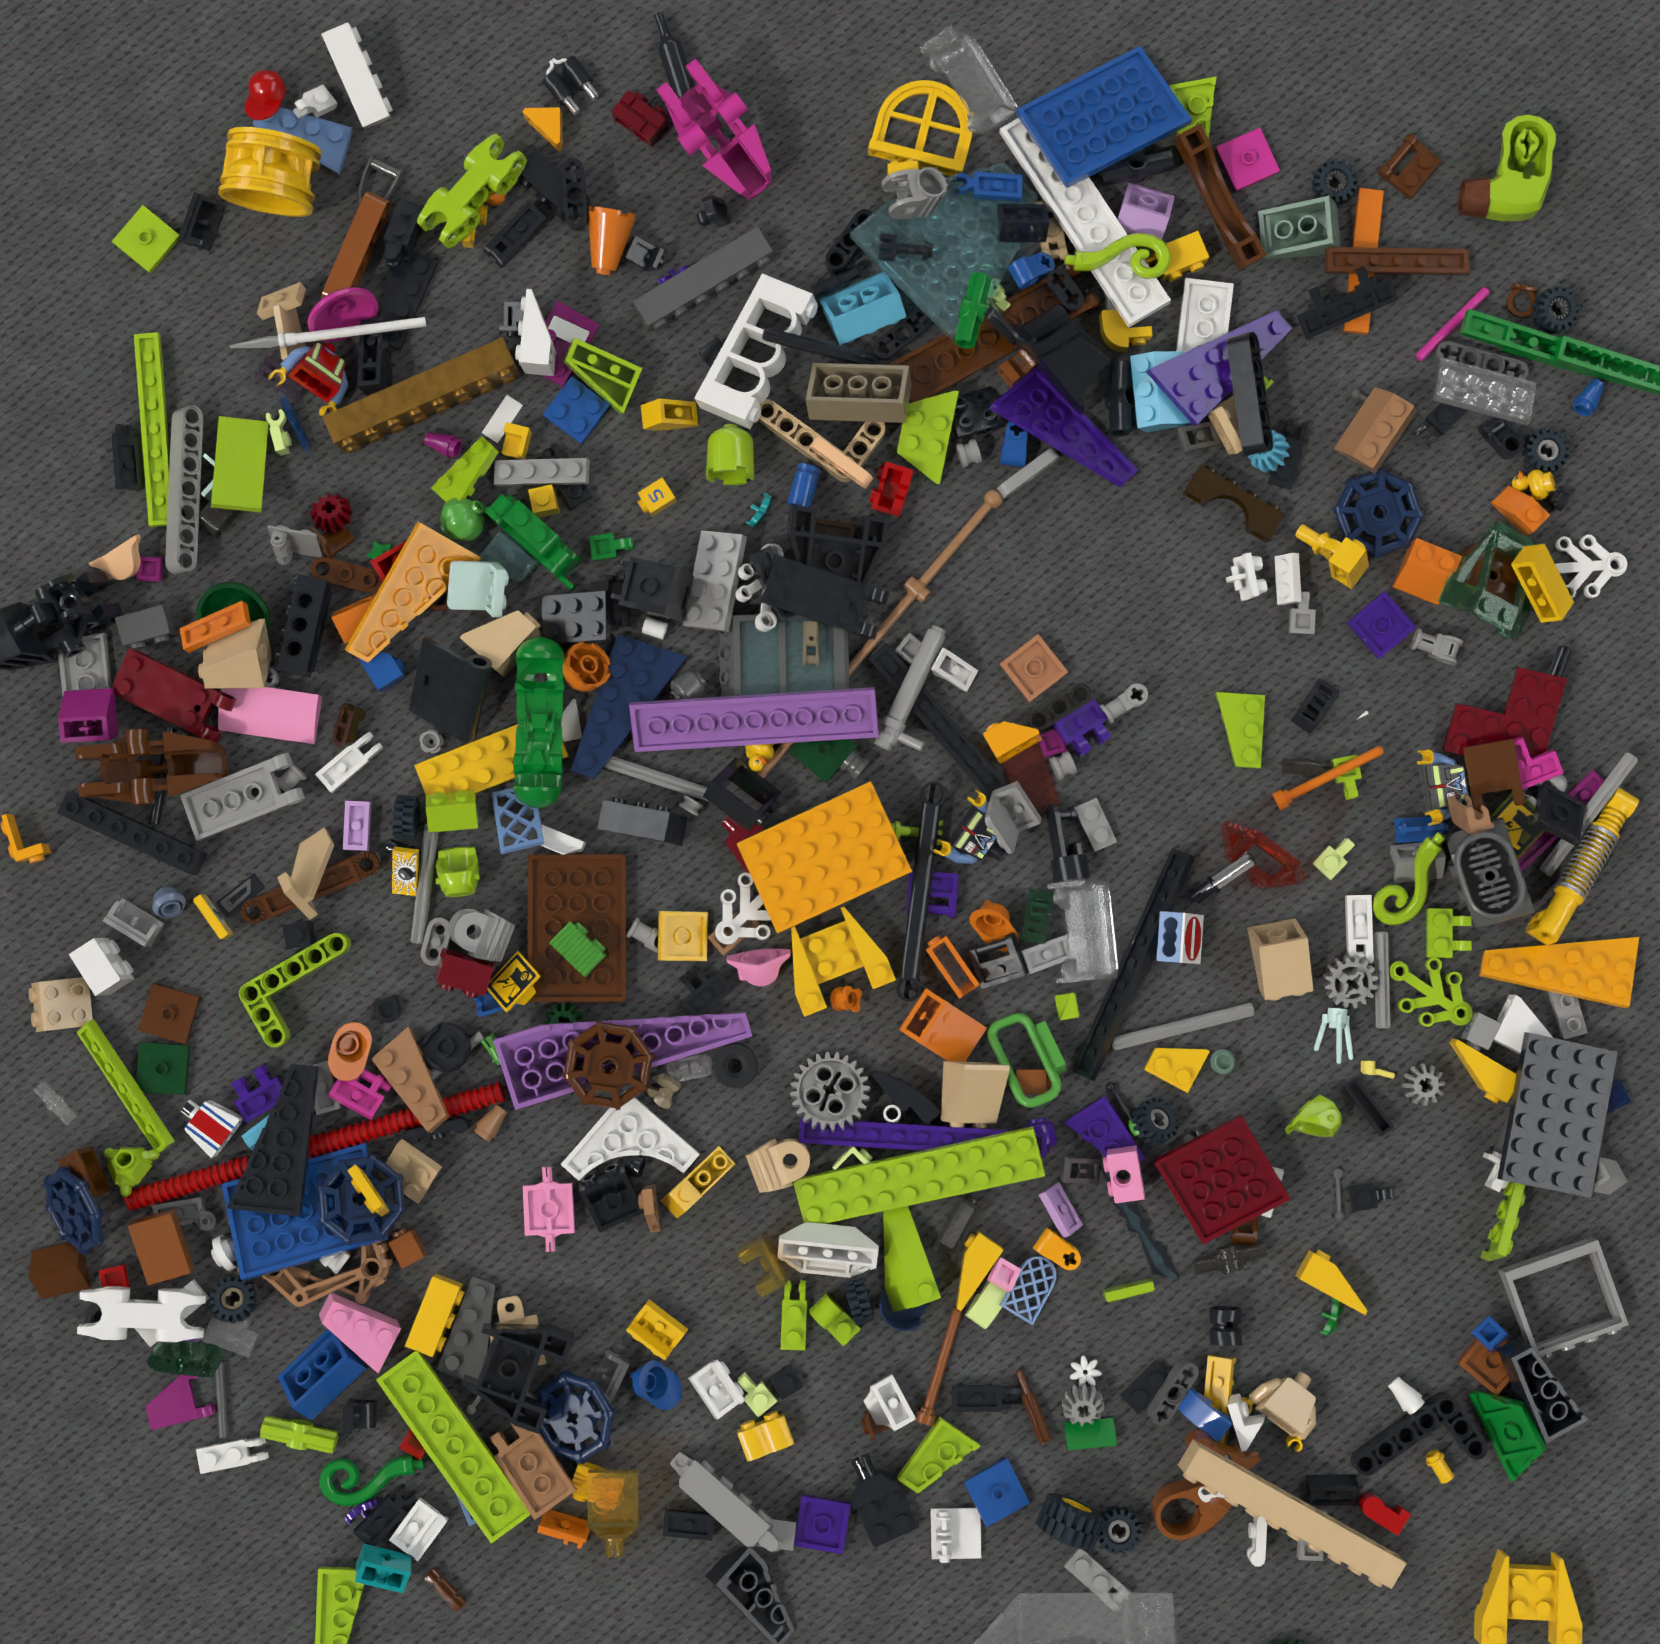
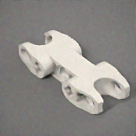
[77,1286,207,1342]

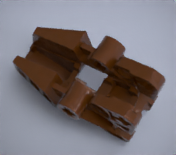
[74,729,228,806]

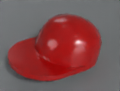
[245,70,286,120]

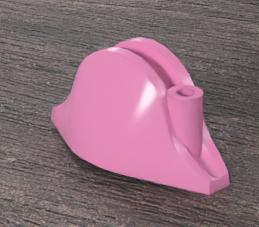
[726,949,791,986]

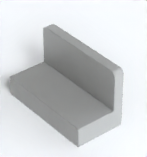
[1390,842,1446,883]

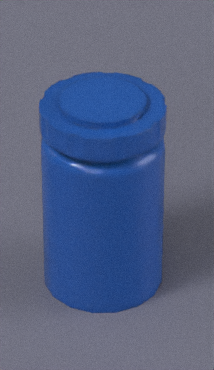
[787,463,821,507]

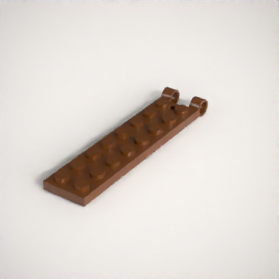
[890,265,1102,403]

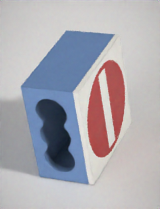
[1157,911,1204,964]

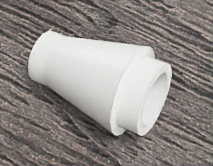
[1388,1376,1425,1415]

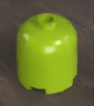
[706,424,754,485]

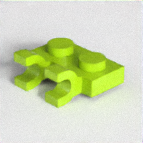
[1426,908,1472,958]

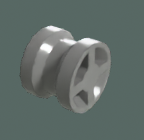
[956,439,982,468]
[1049,751,1077,780]

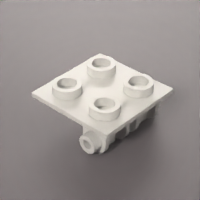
[931,1508,981,1563]

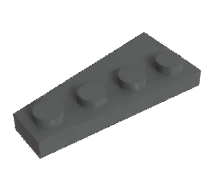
[437,1275,496,1379]

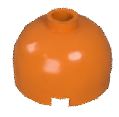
[563,642,610,692]

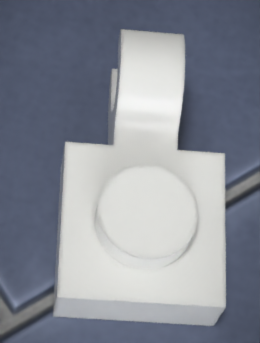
[293,85,338,119]

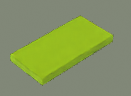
[211,416,269,512]

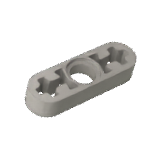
[996,447,1060,499]

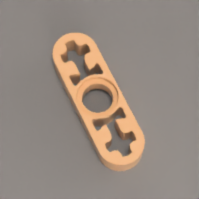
[809,436,874,489]

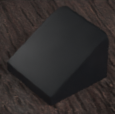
[699,337,724,368]

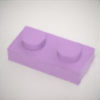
[343,801,372,851]
[1039,1182,1083,1238]

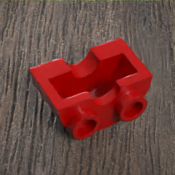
[869,462,914,517]

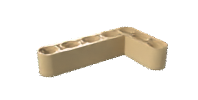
[758,399,885,482]

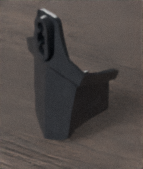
[984,302,1110,416]

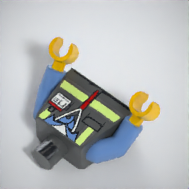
[1417,749,1470,826]

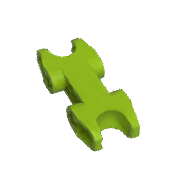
[417,134,527,249]

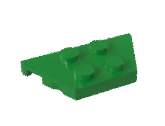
[1469,1390,1547,1482]

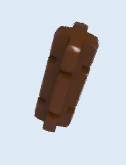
[424,1568,466,1611]

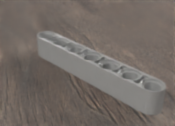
[165,405,203,574]

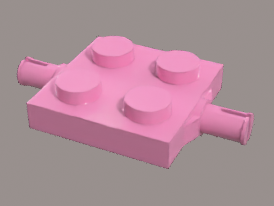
[523,1167,575,1252]

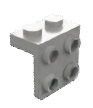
[985,781,1041,854]

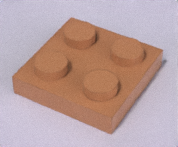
[999,634,1068,703]

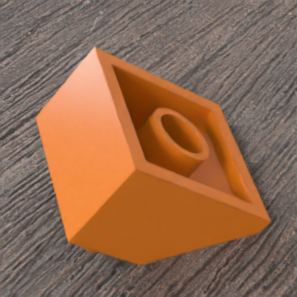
[1392,538,1462,605]

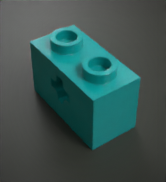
[355,1544,411,1593]

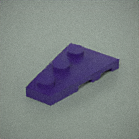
[1063,1095,1146,1171]

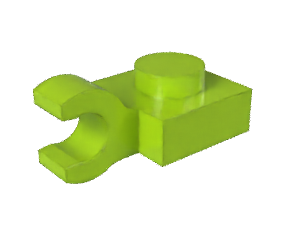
[1331,755,1362,800]

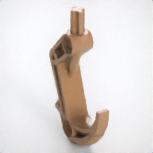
[237,1242,393,1307]

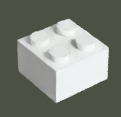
[69,938,134,996]

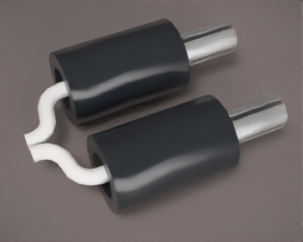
[542,56,599,115]

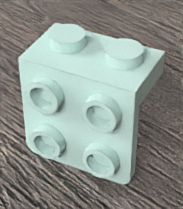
[447,561,509,617]

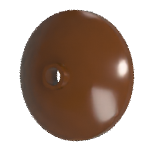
[1451,542,1523,615]

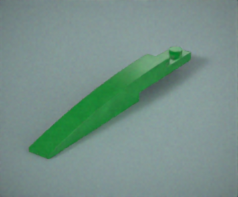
[1460,309,1660,395]

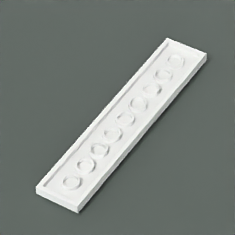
[999,118,1171,328]

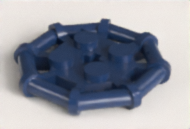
[1333,468,1425,559]
[316,1154,406,1246]
[43,1166,105,1254]
[536,1370,616,1464]

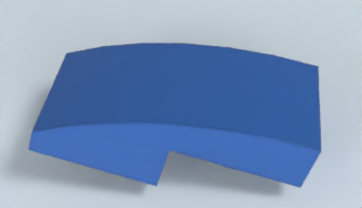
[1178,1388,1233,1442]

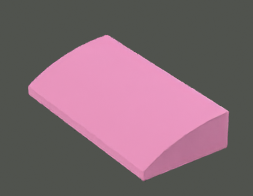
[218,687,322,744]

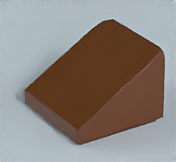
[1230,1217,1258,1246]

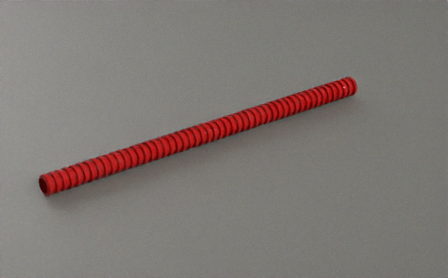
[124,1081,505,1211]

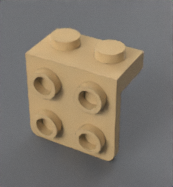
[29,977,93,1032]

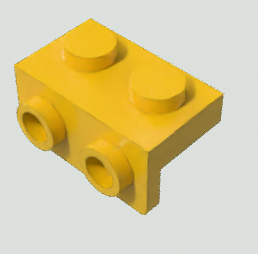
[626,1299,688,1360]

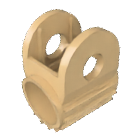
[746,1139,810,1193]

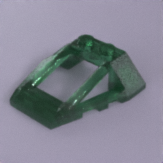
[1438,521,1537,641]

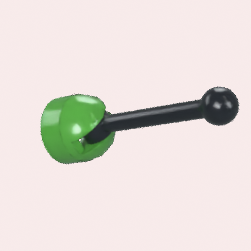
[1106,1082,1140,1138]

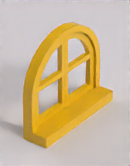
[868,80,973,178]

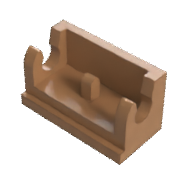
[1447,794,1494,834]

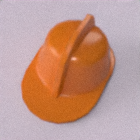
[969,899,1019,952]
[328,1022,372,1081]

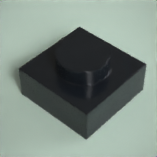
[770,1364,804,1400]

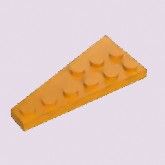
[345,522,481,663]
[1479,937,1639,1009]

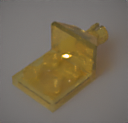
[588,1470,641,1558]

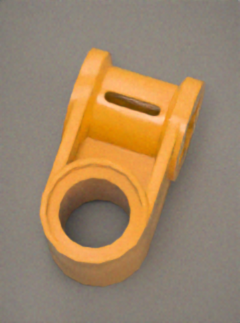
[1033,1227,1081,1270]

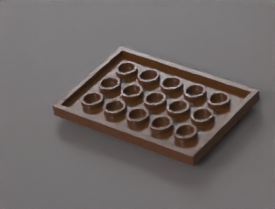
[528,854,627,1002]

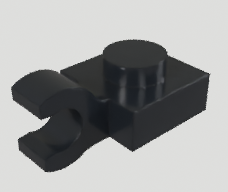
[1348,1182,1394,1212]

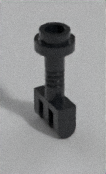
[878,234,933,262]

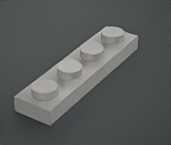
[494,458,590,486]

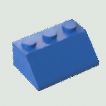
[277,1329,366,1420]

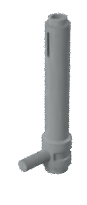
[874,625,946,752]

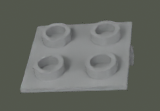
[267,525,323,565]

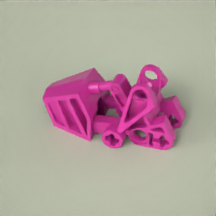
[656,59,772,200]

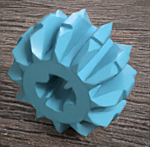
[1248,430,1290,473]

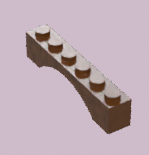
[1174,123,1267,271]

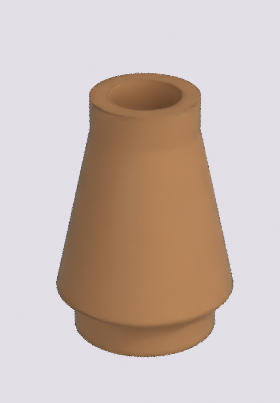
[474,1105,507,1142]

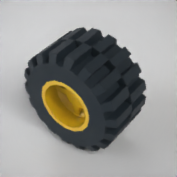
[1036,1493,1105,1550]

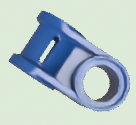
[1008,252,1055,290]
[1000,421,1028,467]

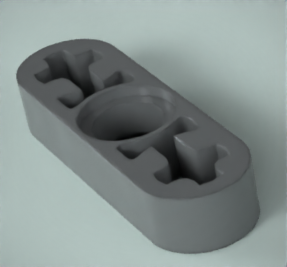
[1147,1358,1199,1426]

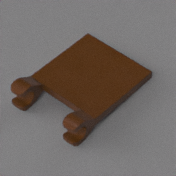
[1463,738,1525,812]

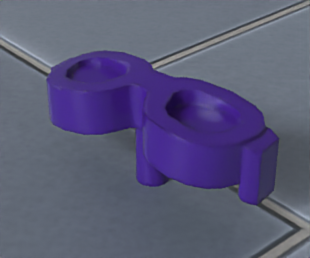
[344,1498,379,1526]

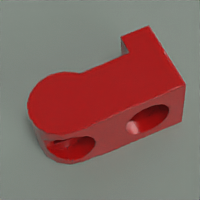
[1358,1492,1411,1535]

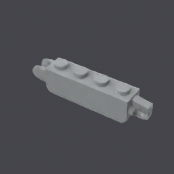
[670,1452,783,1552]

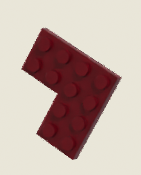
[1443,666,1567,758]

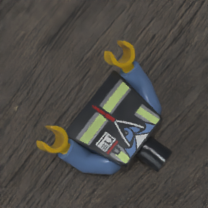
[933,789,1006,864]

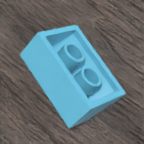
[818,271,906,345]
[1130,351,1192,432]

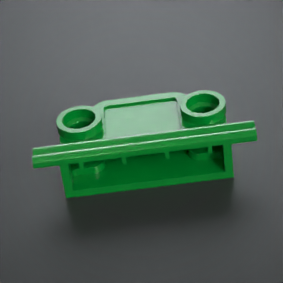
[480,494,581,591]

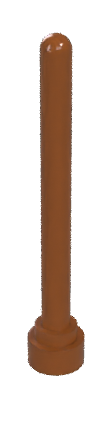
[915,1308,962,1426]

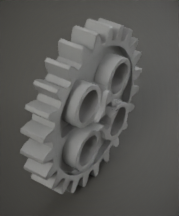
[790,1052,870,1133]

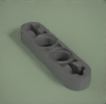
[1434,341,1529,384]

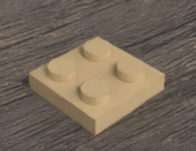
[378,1139,442,1204]

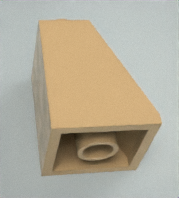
[460,610,542,677]
[198,619,272,688]
[1247,918,1313,1000]
[941,1061,1010,1128]

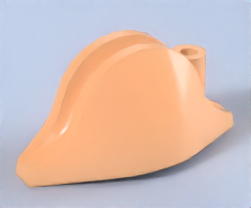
[89,534,141,580]

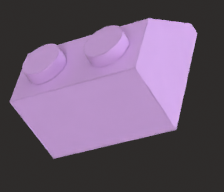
[1117,182,1175,240]

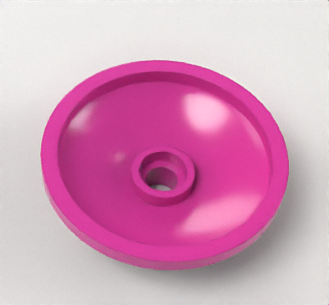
[308,287,378,342]

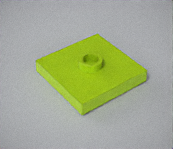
[112,205,180,274]

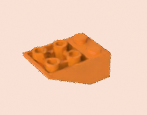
[899,988,987,1062]

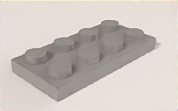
[683,530,747,632]

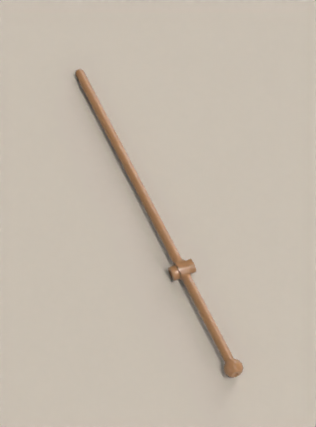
[756,489,1003,778]

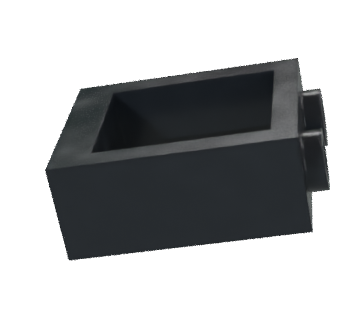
[703,757,782,832]

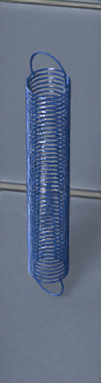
[277,391,314,457]

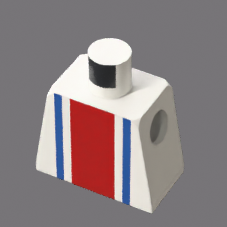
[181,1100,244,1158]

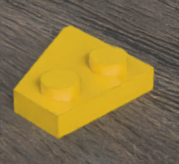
[1144,1048,1210,1093]

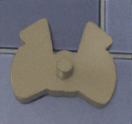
[647,1073,681,1109]

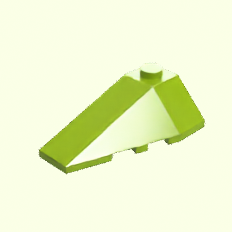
[883,1206,941,1312]

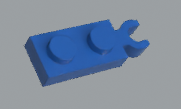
[956,171,1022,202]

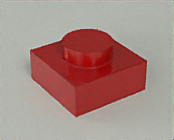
[99,1264,131,1288]
[399,1429,426,1460]

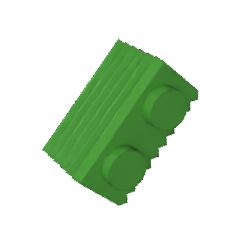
[549,921,607,977]

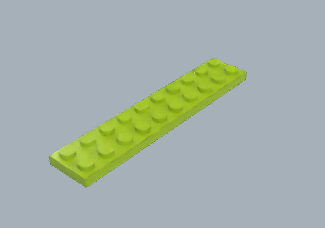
[793,1126,1046,1224]

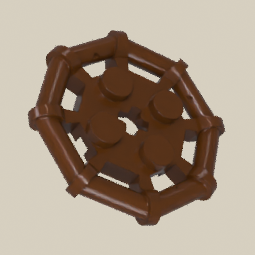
[562,1020,655,1111]

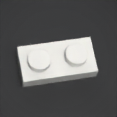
[1275,553,1302,605]

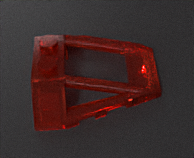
[1220,821,1306,889]

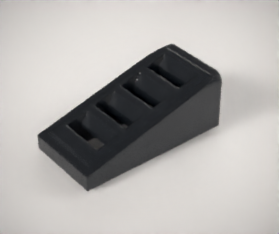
[1291,678,1340,734]

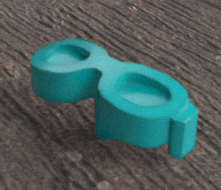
[746,492,771,528]

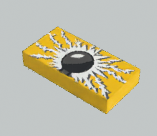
[392,847,419,896]
[193,894,234,939]

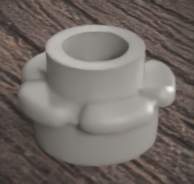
[419,729,444,753]

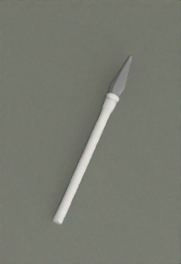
[230,317,426,348]

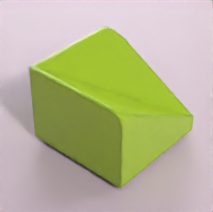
[1055,992,1080,1020]

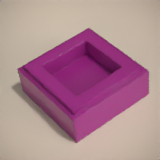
[136,556,164,583]
[1039,729,1067,758]

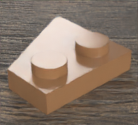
[638,1184,660,1233]

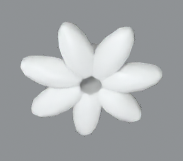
[1070,1355,1102,1387]

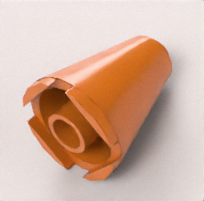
[587,206,636,275]

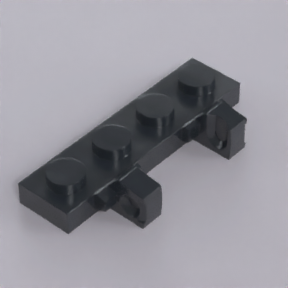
[1297,266,1399,340]

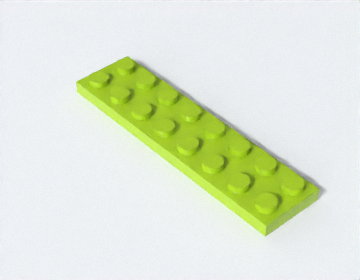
[376,1350,531,1544]

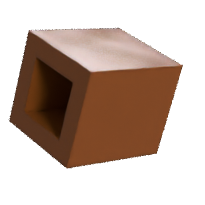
[1015,1068,1051,1095]
[388,1227,428,1269]

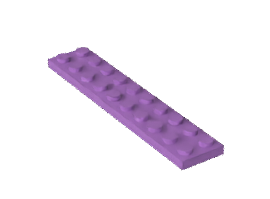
[629,687,879,752]

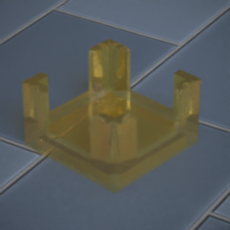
[737,1234,788,1298]

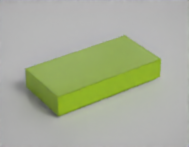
[1102,1278,1155,1302]

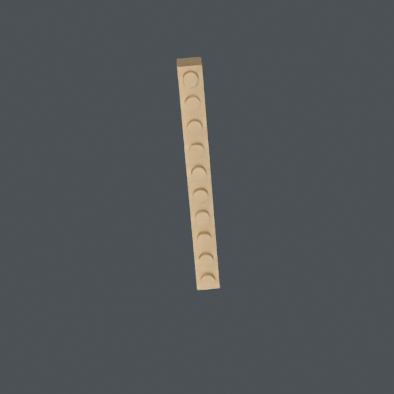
[1178,1439,1407,1589]

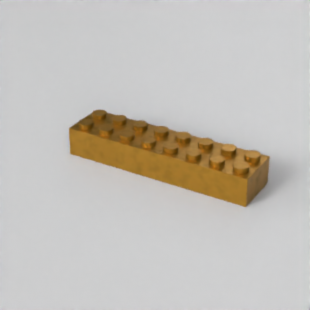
[322,337,520,453]

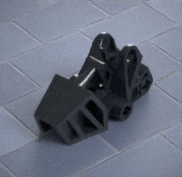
[0,572,124,671]

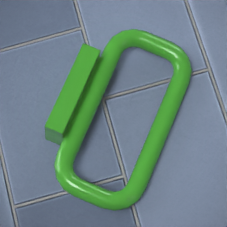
[987,1013,1067,1108]

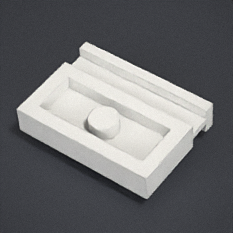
[389,1497,449,1561]

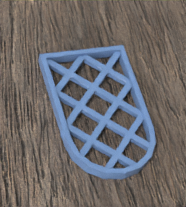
[1000,1256,1056,1325]

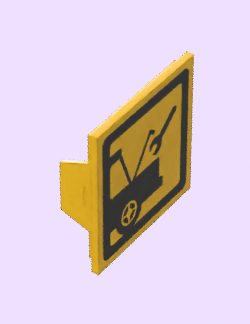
[487,951,541,1012]

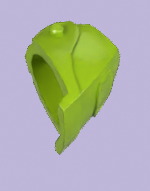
[436,846,480,897]
[1285,1095,1342,1137]

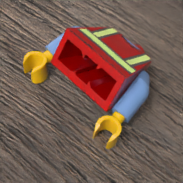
[269,342,348,416]

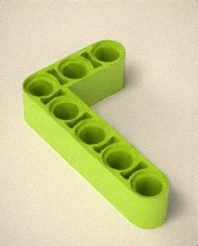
[239,933,351,1047]

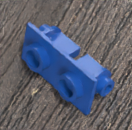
[1394,817,1448,843]

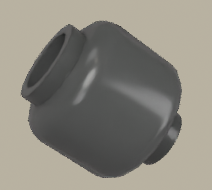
[670,670,707,700]

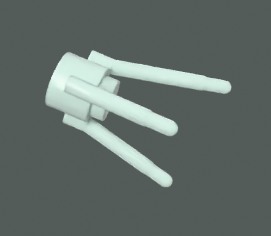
[1314,1008,1353,1064]

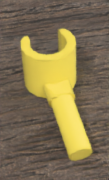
[1361,1061,1395,1079]

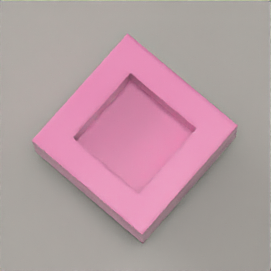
[987,1257,1021,1292]

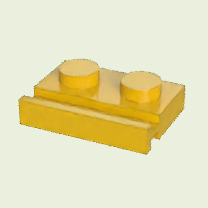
[347,1164,390,1217]

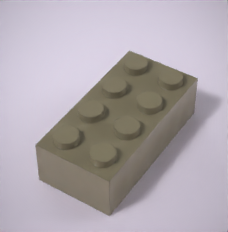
[806,363,912,423]

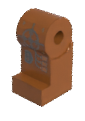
[997,350,1037,388]

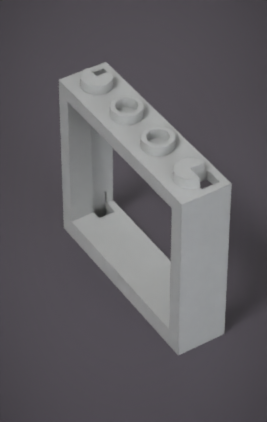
[1498,1237,1629,1358]

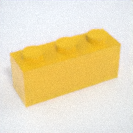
[1511,544,1574,623]
[405,1273,465,1357]

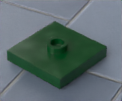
[789,739,857,783]
[136,1042,191,1095]

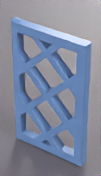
[491,787,545,854]

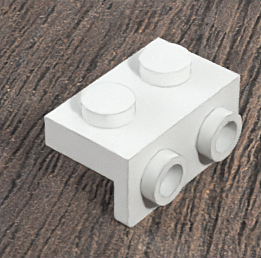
[688,1360,745,1419]

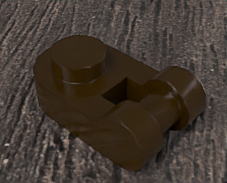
[333,703,365,748]

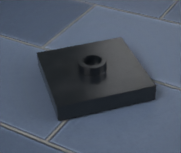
[1533,783,1585,846]

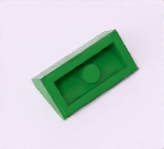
[1064,1417,1117,1450]

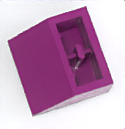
[58,688,119,743]

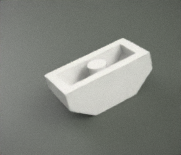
[536,824,586,855]
[864,1374,916,1431]

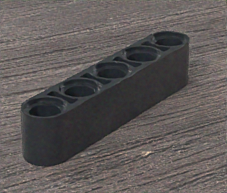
[1227,331,1273,456]

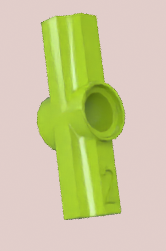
[260,1415,339,1454]

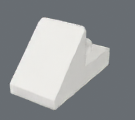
[931,648,978,692]
[1227,1394,1266,1451]

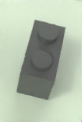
[115,605,176,650]

